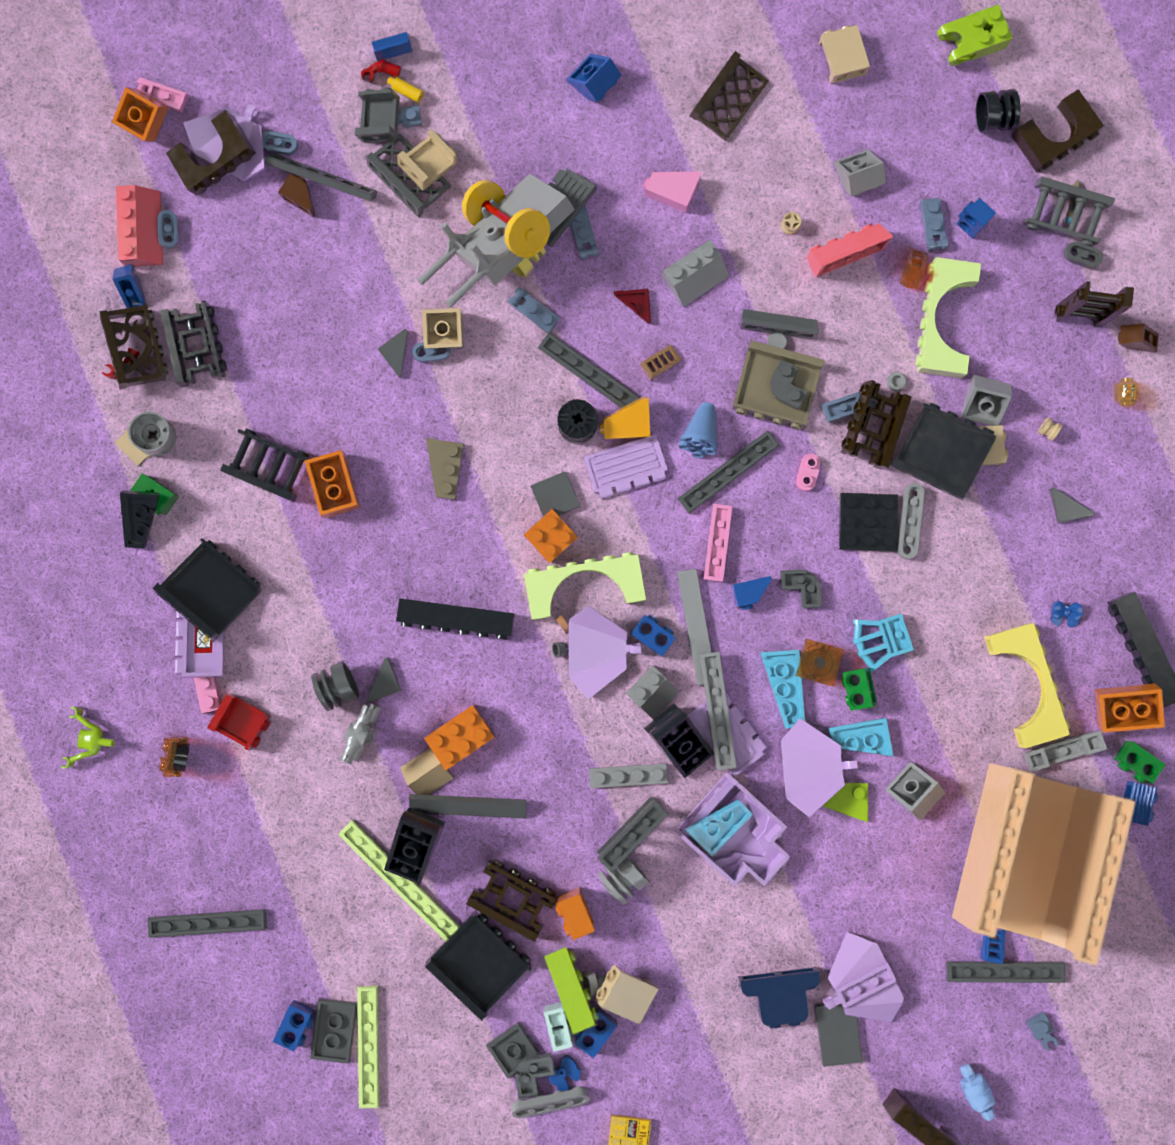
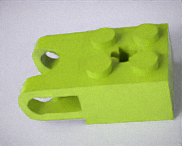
[937,4,1013,66]

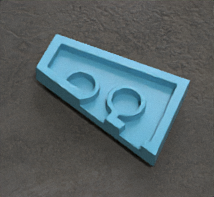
[828,718,894,757]
[685,800,753,857]

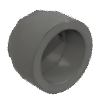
[552,642,568,658]

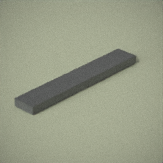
[265,153,378,201]
[538,333,640,408]
[678,430,779,514]
[409,794,526,818]
[148,909,267,938]
[946,961,1066,983]

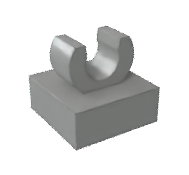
[583,971,605,996]

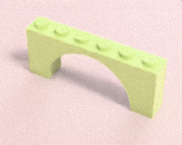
[915,257,981,378]
[524,552,646,620]

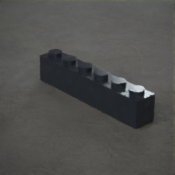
[1107,592,1175,707]
[396,598,515,640]

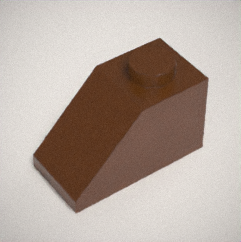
[278,174,315,217]
[1118,323,1159,352]

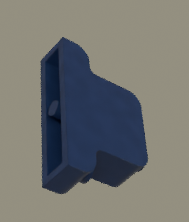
[738,967,820,1029]

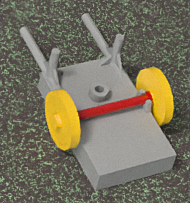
[418,174,575,308]

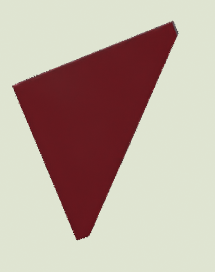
[614,289,651,324]

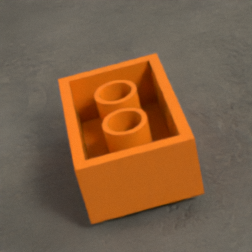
[305,450,361,518]
[1094,683,1165,733]
[424,705,496,771]

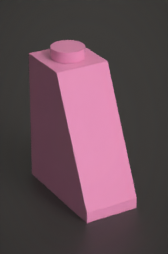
[643,171,702,213]

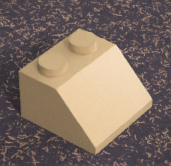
[422,308,464,349]

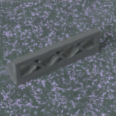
[740,309,819,340]

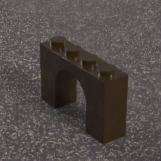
[1011,89,1104,172]
[166,110,256,195]
[882,1089,962,1145]

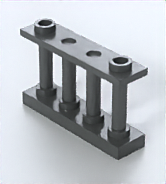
[1022,176,1115,247]
[597,796,668,873]

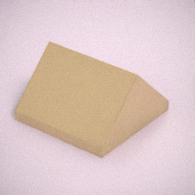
[400,748,453,795]

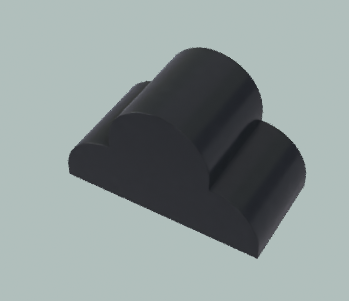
[644,703,714,779]
[384,807,446,885]

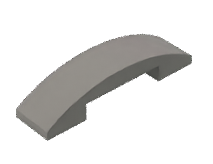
[1024,730,1107,772]

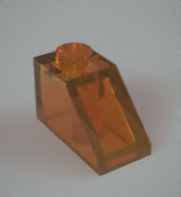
[900,247,927,289]

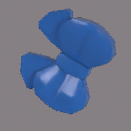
[1050,600,1083,627]
[548,1056,581,1091]

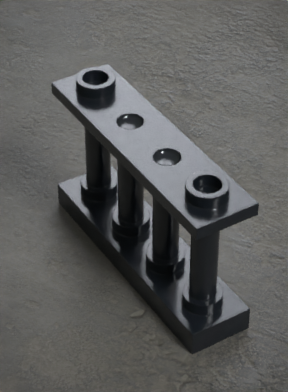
[220,428,309,502]

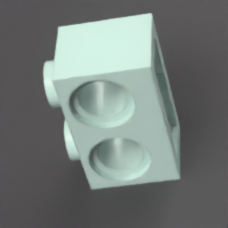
[544,1002,573,1052]

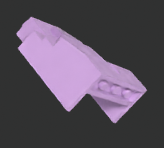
[675,772,790,886]

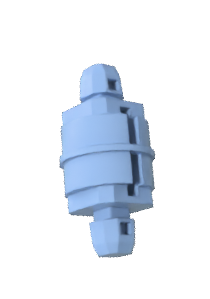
[960,1064,996,1121]

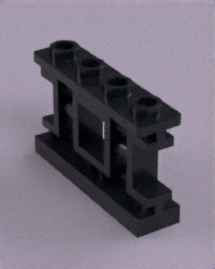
[160,301,227,387]

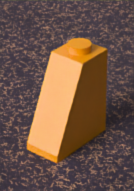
[600,396,650,439]

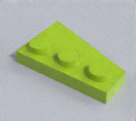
[823,782,868,823]

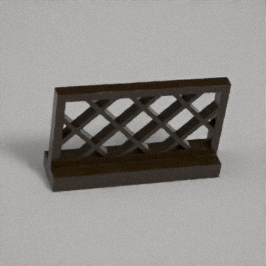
[689,51,769,141]

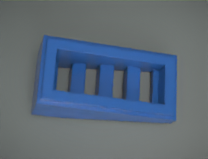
[980,929,1005,964]

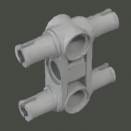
[340,703,382,765]

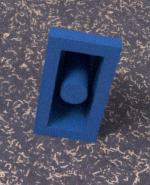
[112,264,146,308]
[731,576,772,610]

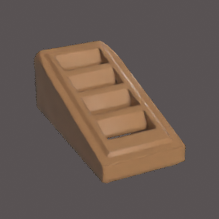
[640,345,682,381]

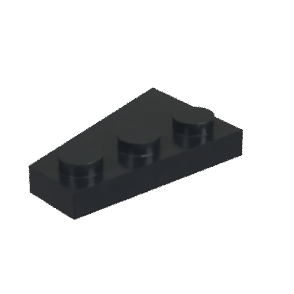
[120,490,160,549]

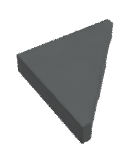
[378,328,408,378]
[1049,488,1094,523]
[366,657,401,704]

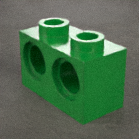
[841,667,878,711]
[1113,741,1166,784]

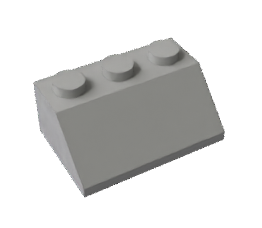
[662,240,729,307]

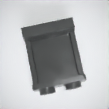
[355,88,400,143]

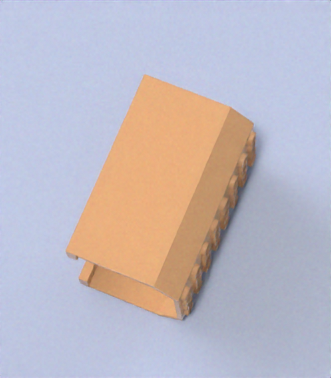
[952,763,1135,966]

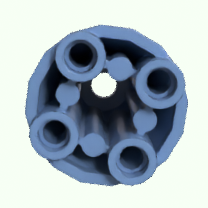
[678,402,718,458]

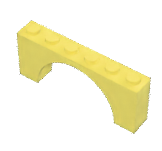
[984,623,1070,748]

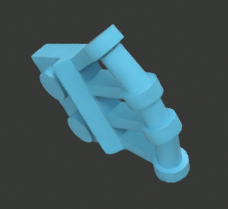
[853,613,914,672]

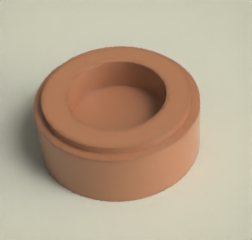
[556,615,569,635]

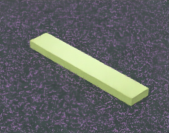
[357,985,380,1108]

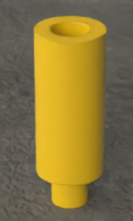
[387,77,424,104]

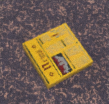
[608,1114,651,1145]

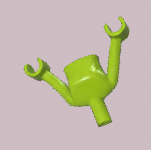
[61,707,115,769]

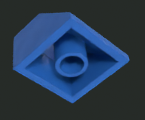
[566,53,622,102]

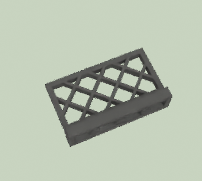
[366,133,451,217]

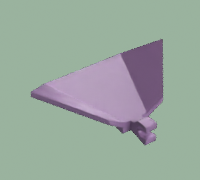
[183,104,265,181]
[568,605,641,700]
[781,719,858,817]
[822,932,904,1022]

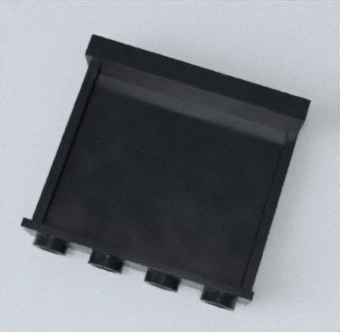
[892,403,996,501]
[152,538,262,642]
[425,910,532,1021]

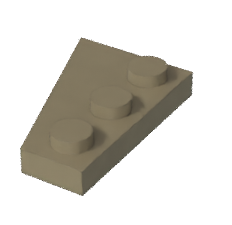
[426,438,464,500]

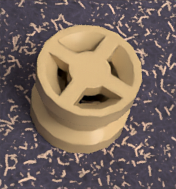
[781,212,802,235]
[1038,417,1062,441]

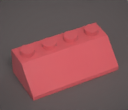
[116,185,163,266]
[807,223,892,278]

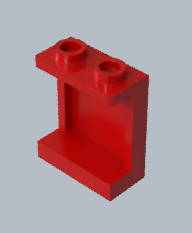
[207,693,271,751]

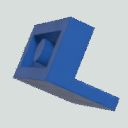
[371,32,413,62]

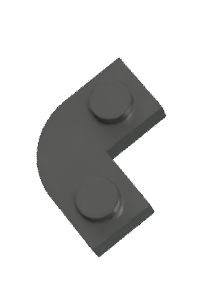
[770,360,807,410]
[780,570,822,608]
[515,1052,555,1099]

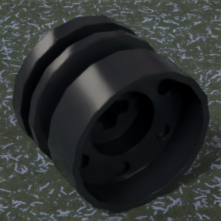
[975,89,1021,133]
[557,399,598,445]

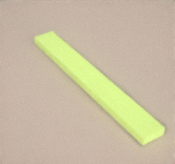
[338,820,460,941]

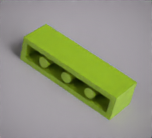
[544,947,599,1034]

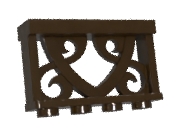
[99,304,169,390]

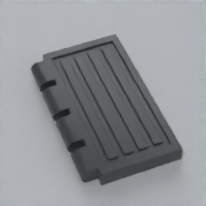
[547,169,597,247]

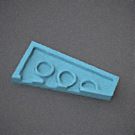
[760,650,805,729]

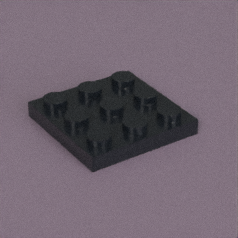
[839,493,898,552]

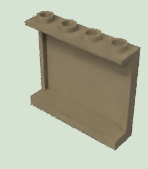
[732,340,825,430]

